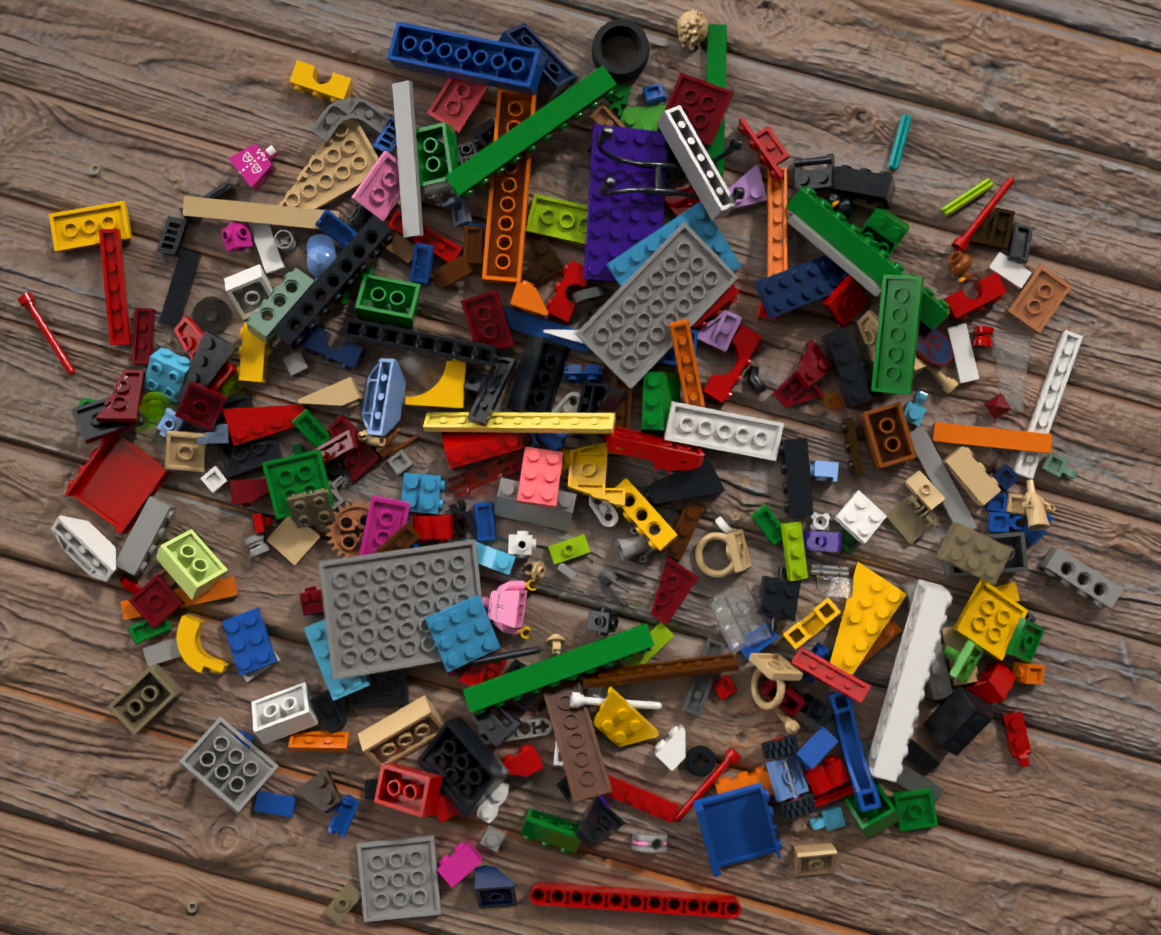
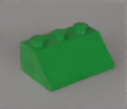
[416,122,460,188]
[355,273,421,328]
[641,372,681,431]
[520,808,581,853]

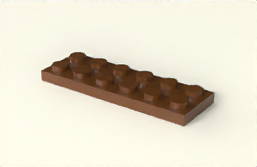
[542,678,612,804]

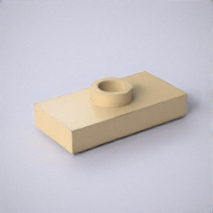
[904,470,946,512]

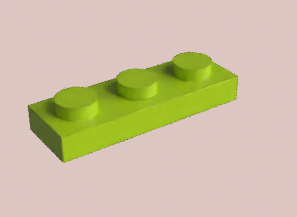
[781,521,808,581]

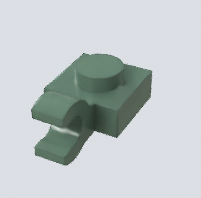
[1040,451,1078,480]

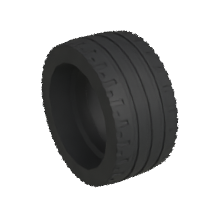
[592,19,649,83]

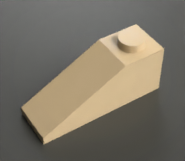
[298,377,363,408]

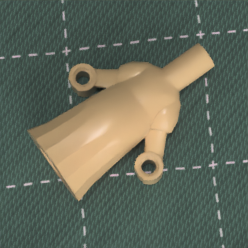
[1022,480,1056,531]

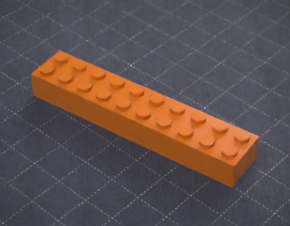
[482,88,537,286]

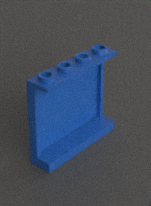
[693,782,783,877]

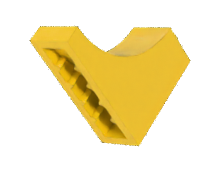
[405,359,467,409]

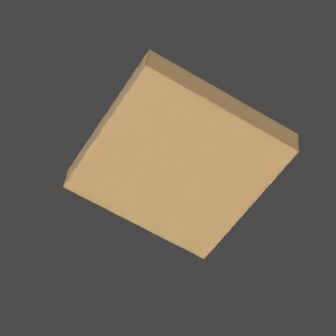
[165,430,207,472]
[267,517,321,565]

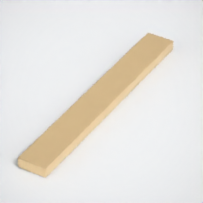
[183,196,340,230]

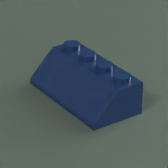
[498,23,577,103]

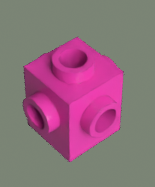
[222,221,253,252]

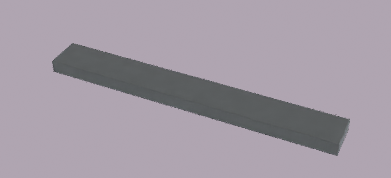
[802,716,944,804]

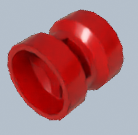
[972,326,994,348]

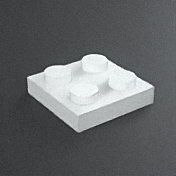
[834,490,887,544]

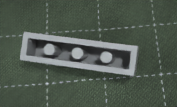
[116,496,176,576]

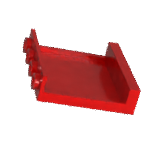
[65,433,172,534]

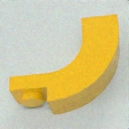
[177,614,230,674]

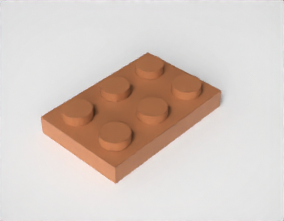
[1006,265,1072,334]

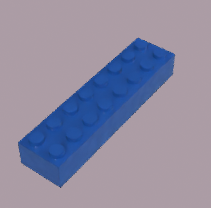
[387,21,546,96]

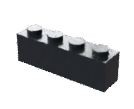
[779,438,814,517]

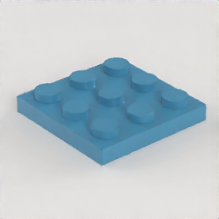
[425,594,501,672]

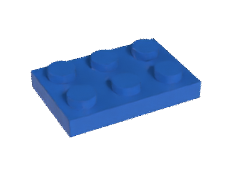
[222,608,278,676]

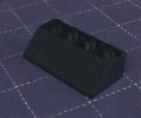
[821,324,883,408]
[507,335,570,413]

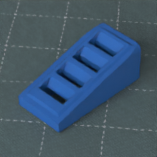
[373,116,397,156]

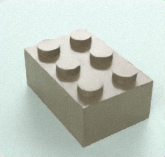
[935,523,1012,585]
[108,664,183,735]

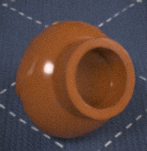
[948,251,973,283]

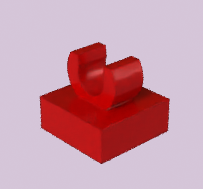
[251,513,273,534]

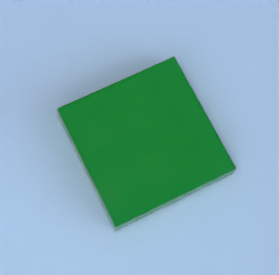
[1006,617,1045,664]
[892,787,938,832]

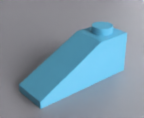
[461,537,516,575]

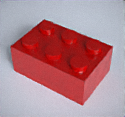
[374,763,443,817]

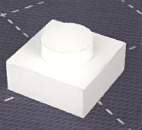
[200,466,229,493]

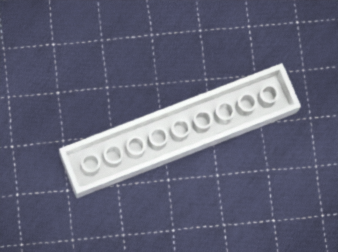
[867,579,952,782]

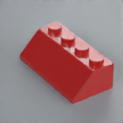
[442,412,525,470]

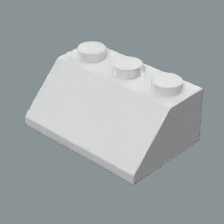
[251,682,318,745]

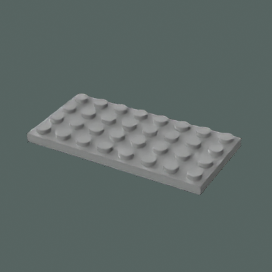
[575,222,738,389]

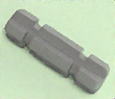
[810,564,849,577]

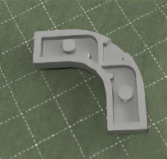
[310,98,391,142]

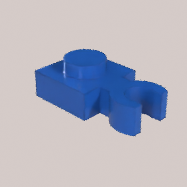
[987,512,1023,532]

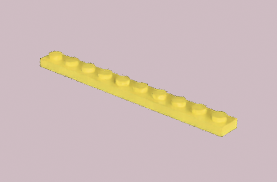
[423,412,616,434]

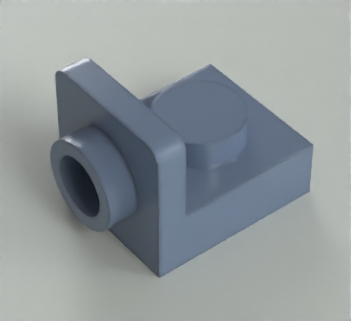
[197,424,229,445]

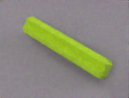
[942,178,994,217]

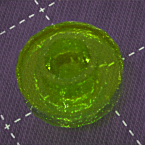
[140,391,170,418]

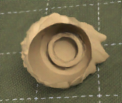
[677,9,708,51]

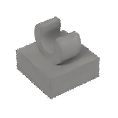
[586,686,608,698]

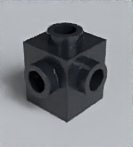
[587,607,619,636]

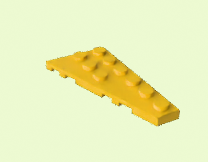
[830,561,907,675]

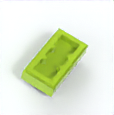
[548,534,590,565]

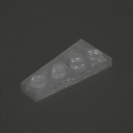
[991,332,1031,413]

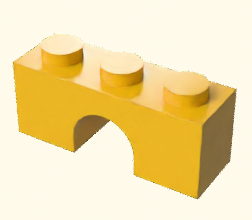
[289,60,354,103]
[783,597,841,651]

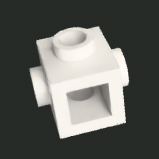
[508,531,536,558]

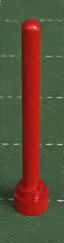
[951,177,1015,253]
[17,293,75,375]
[674,747,742,822]

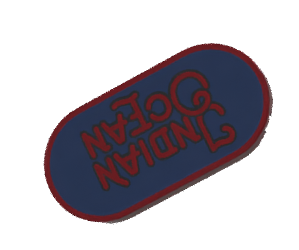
[916,320,953,368]

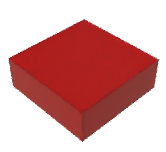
[712,673,738,700]

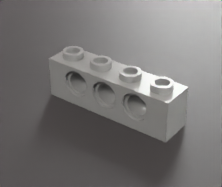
[1040,547,1124,609]

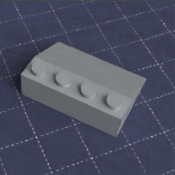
[179,716,279,815]

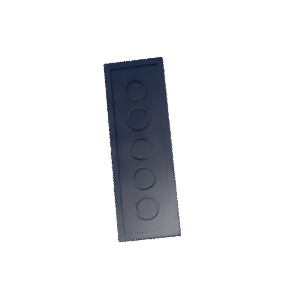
[754,255,858,319]

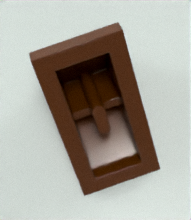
[431,255,473,289]

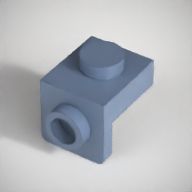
[442,196,472,227]

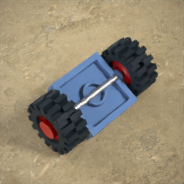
[761,735,817,819]

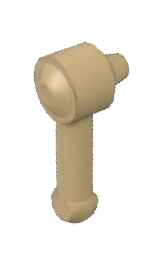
[770,700,800,735]

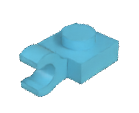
[903,391,928,426]
[809,805,846,831]

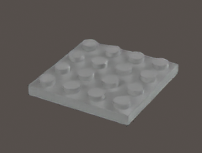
[357,835,442,922]

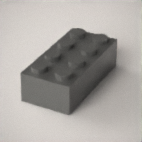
[941,531,1028,577]

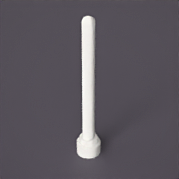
[570,692,662,710]

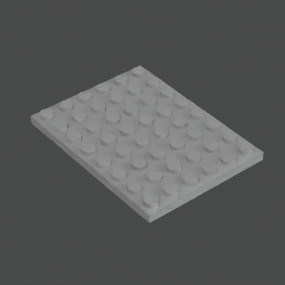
[318,539,482,680]

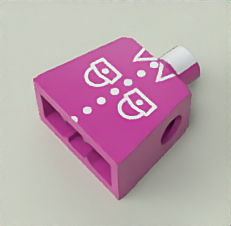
[229,144,278,191]

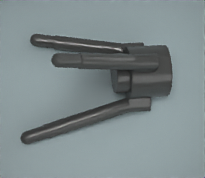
[598,566,646,606]

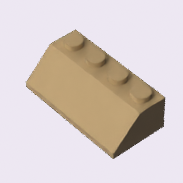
[358,695,444,769]

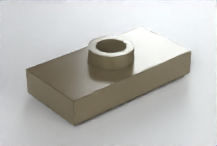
[324,880,361,924]

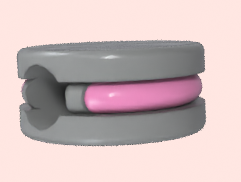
[631,832,668,853]

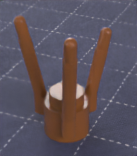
[374,428,419,458]

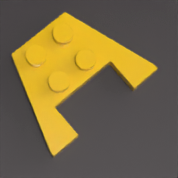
[568,440,626,508]

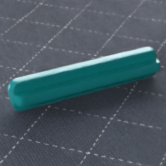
[888,114,912,171]

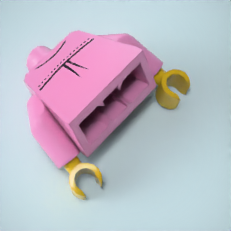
[482,579,537,639]

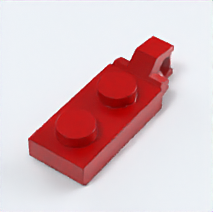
[1001,711,1031,768]

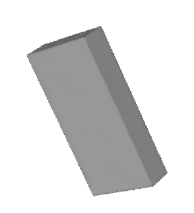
[142,638,181,667]

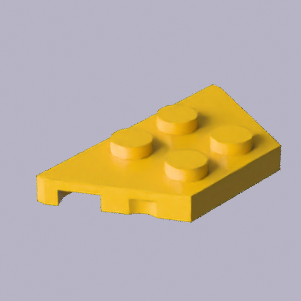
[593,687,659,747]

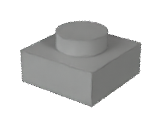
[480,825,506,852]

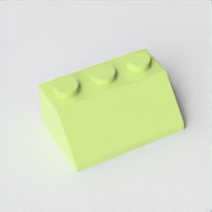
[156,529,228,600]

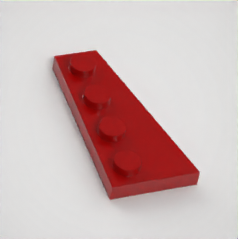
[174,316,237,392]

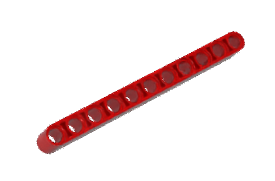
[529,882,741,919]

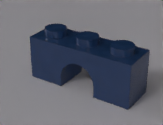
[302,327,367,371]

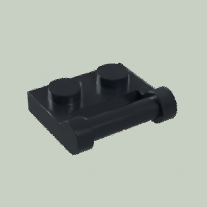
[794,153,835,193]
[471,705,523,747]

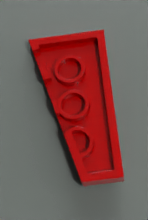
[222,404,305,446]

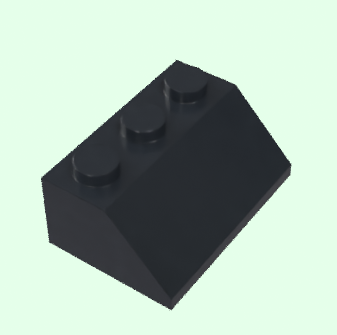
[923,685,993,756]

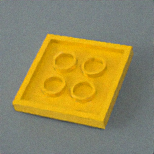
[953,580,1028,661]

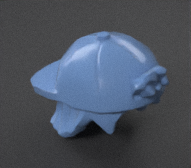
[307,234,340,282]

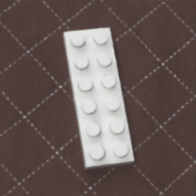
[664,401,784,461]

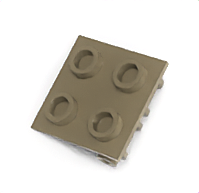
[287,488,336,528]
[886,493,939,545]

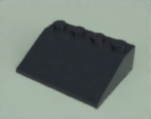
[417,716,510,818]

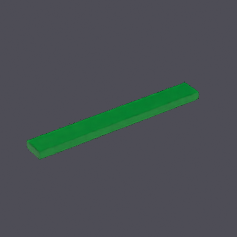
[705,24,727,177]

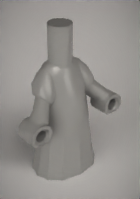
[617,527,654,563]

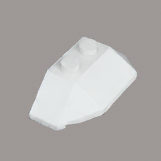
[51,516,116,582]

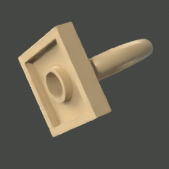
[695,529,752,578]
[748,653,803,710]

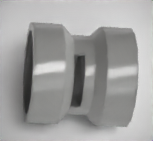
[274,230,297,253]
[244,533,270,558]

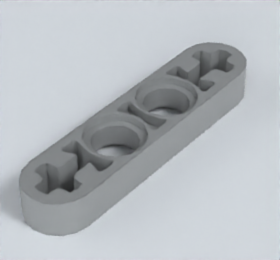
[478,717,552,744]

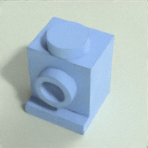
[157,408,188,438]
[809,460,839,482]

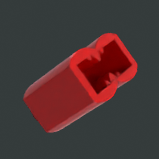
[412,514,454,543]
[804,755,850,796]

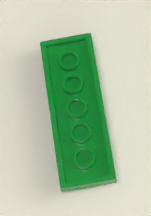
[871,274,924,395]

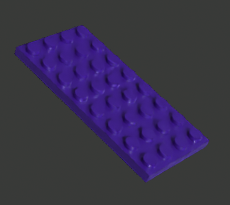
[583,124,668,283]

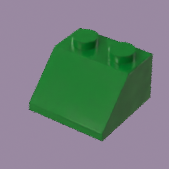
[843,780,900,839]

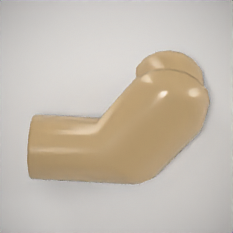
[357,430,386,446]

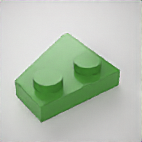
[620,105,666,131]

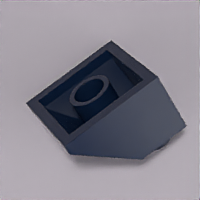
[475,865,517,908]

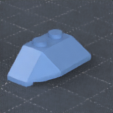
[362,358,406,436]

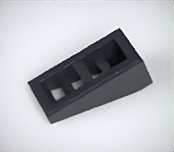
[157,216,187,257]

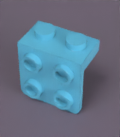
[144,348,191,402]

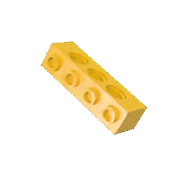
[614,478,679,553]

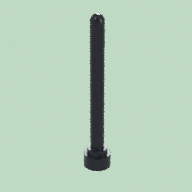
[454,646,541,673]

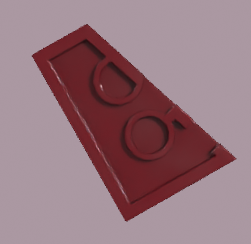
[651,556,699,625]

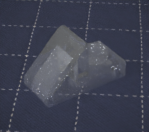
[816,575,854,598]

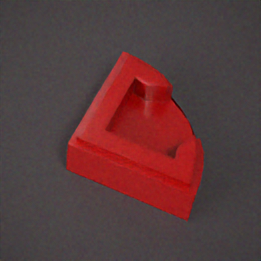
[120,574,142,594]

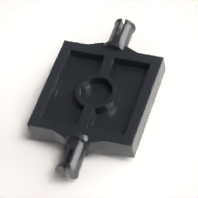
[756,566,800,632]

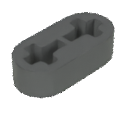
[573,286,606,304]

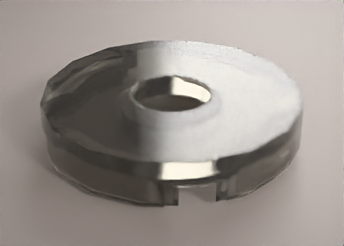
[192,296,232,335]

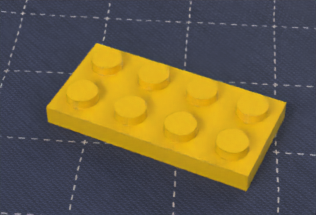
[49,201,133,253]

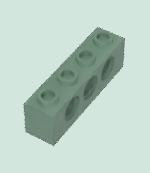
[247,268,315,344]

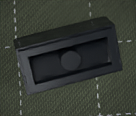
[905,739,940,776]

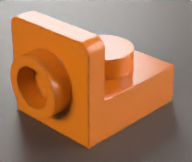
[1012,662,1045,684]

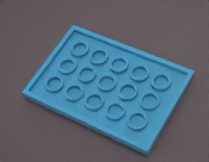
[606,201,741,287]

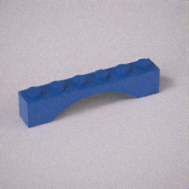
[826,691,881,812]

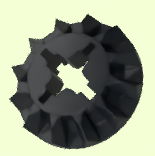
[685,745,716,777]

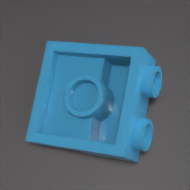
[401,473,445,514]

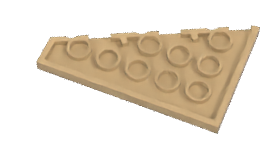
[279,118,379,227]

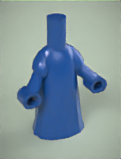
[528,433,568,451]

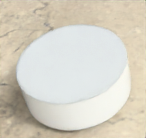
[715,516,732,534]

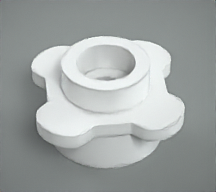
[810,512,830,532]

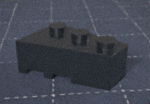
[830,165,895,210]
[571,381,626,444]

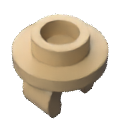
[524,561,546,580]
[546,634,565,655]

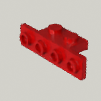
[738,117,790,185]

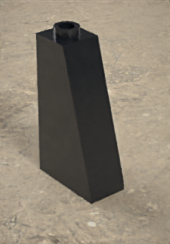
[644,456,725,504]

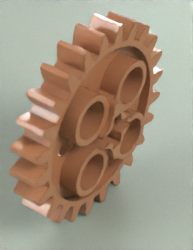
[326,500,370,558]

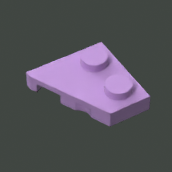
[729,165,767,210]
[698,310,742,353]

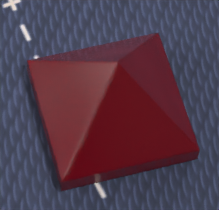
[984,393,1012,419]

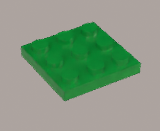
[262,449,335,519]

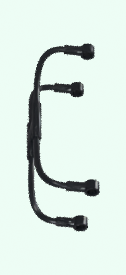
[597,127,745,201]

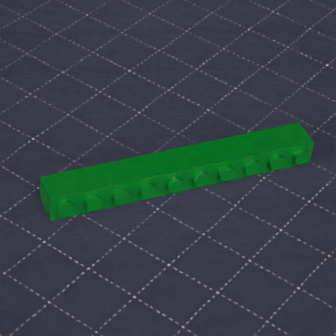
[445,65,617,199]
[786,185,950,331]
[463,623,655,714]

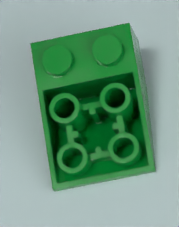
[860,204,910,255]

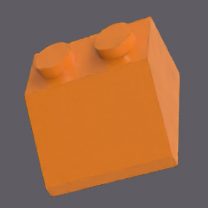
[510,281,549,320]

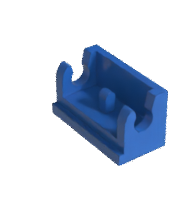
[315,209,358,248]
[796,726,838,771]

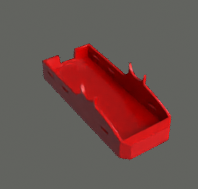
[603,426,705,476]

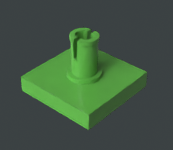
[943,640,984,685]

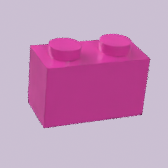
[437,840,483,887]

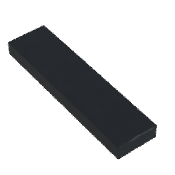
[159,249,201,327]

